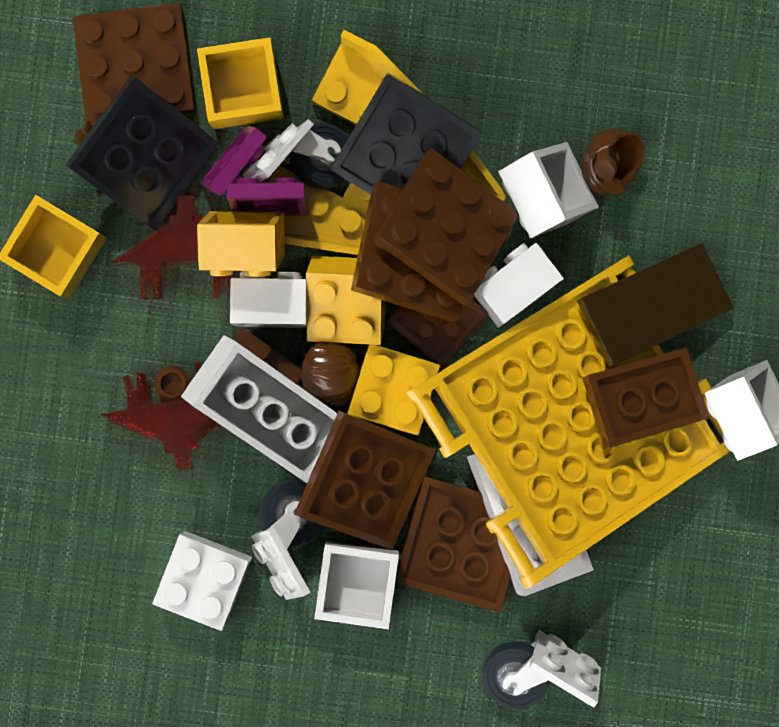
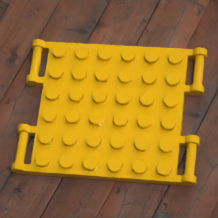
[405,255,730,589]

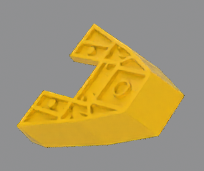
[269,30,507,255]

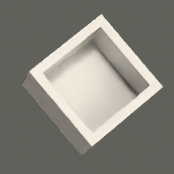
[498,142,599,238]
[474,243,564,328]
[230,271,307,328]
[705,360,779,461]
[153,531,252,631]
[314,541,399,629]

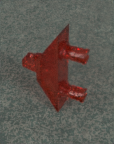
[112,196,235,300]
[100,362,219,471]

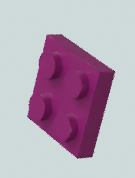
[200,126,267,196]
[227,178,308,216]

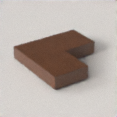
[386,299,488,369]
[233,328,301,384]

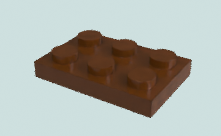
[582,347,709,449]

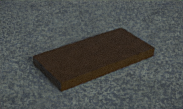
[577,243,734,367]

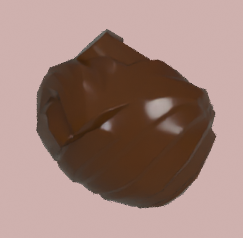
[582,129,646,196]
[301,342,360,407]

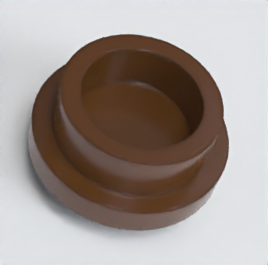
[155,365,191,402]

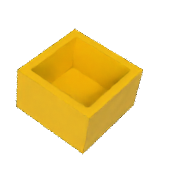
[197,37,284,130]
[0,195,107,300]
[197,211,285,277]
[306,256,385,345]
[348,344,440,436]

